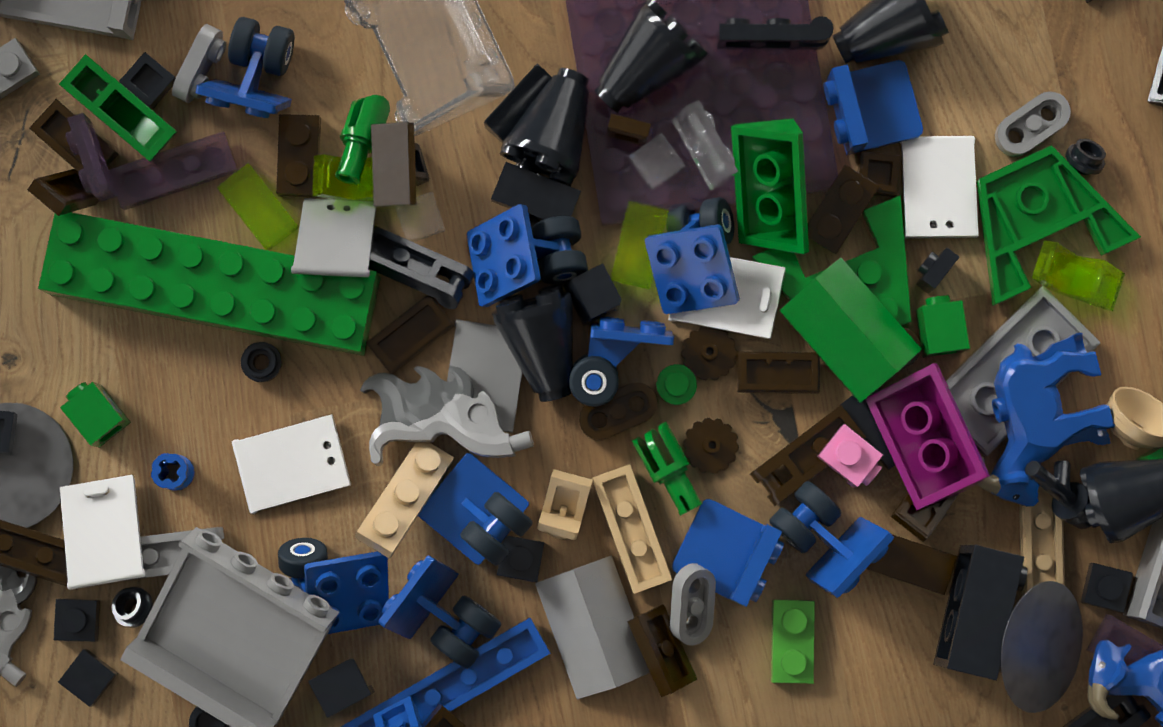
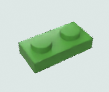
[771,600,815,684]

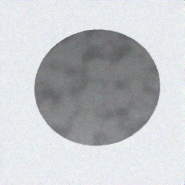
[0,403,73,528]
[1001,581,1083,713]

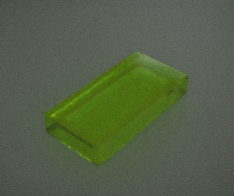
[217,163,299,251]
[610,200,669,289]

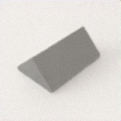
[1123,518,1163,629]
[535,555,650,699]

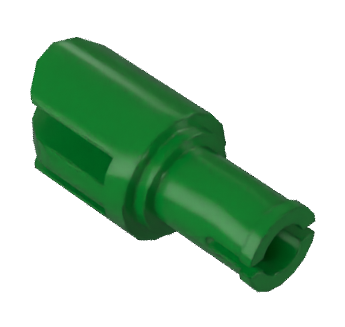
[335,95,390,185]
[632,421,703,516]

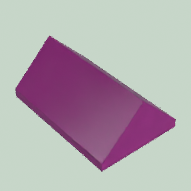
[865,363,990,510]

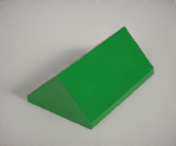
[731,118,809,254]
[779,258,922,403]

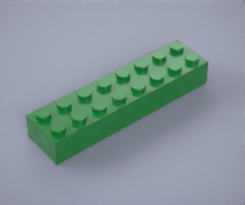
[38,212,381,356]

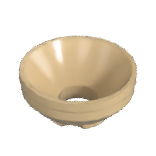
[1106,387,1163,450]

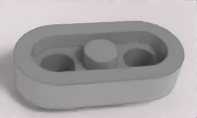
[172,24,226,103]
[995,92,1071,157]
[670,563,716,646]

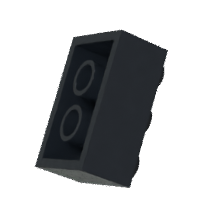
[933,545,1028,681]

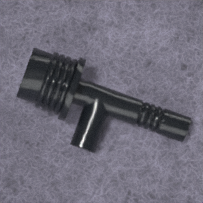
[1025,460,1091,529]

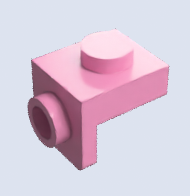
[817,424,883,488]

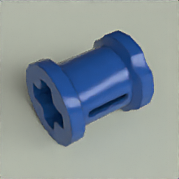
[151,453,195,491]

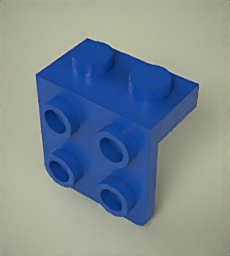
[823,60,923,156]
[672,499,784,607]

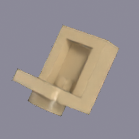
[537,469,593,540]

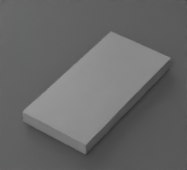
[946,286,1101,457]

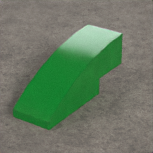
[59,54,177,162]

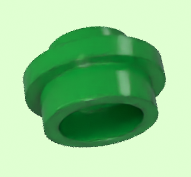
[656,364,697,405]

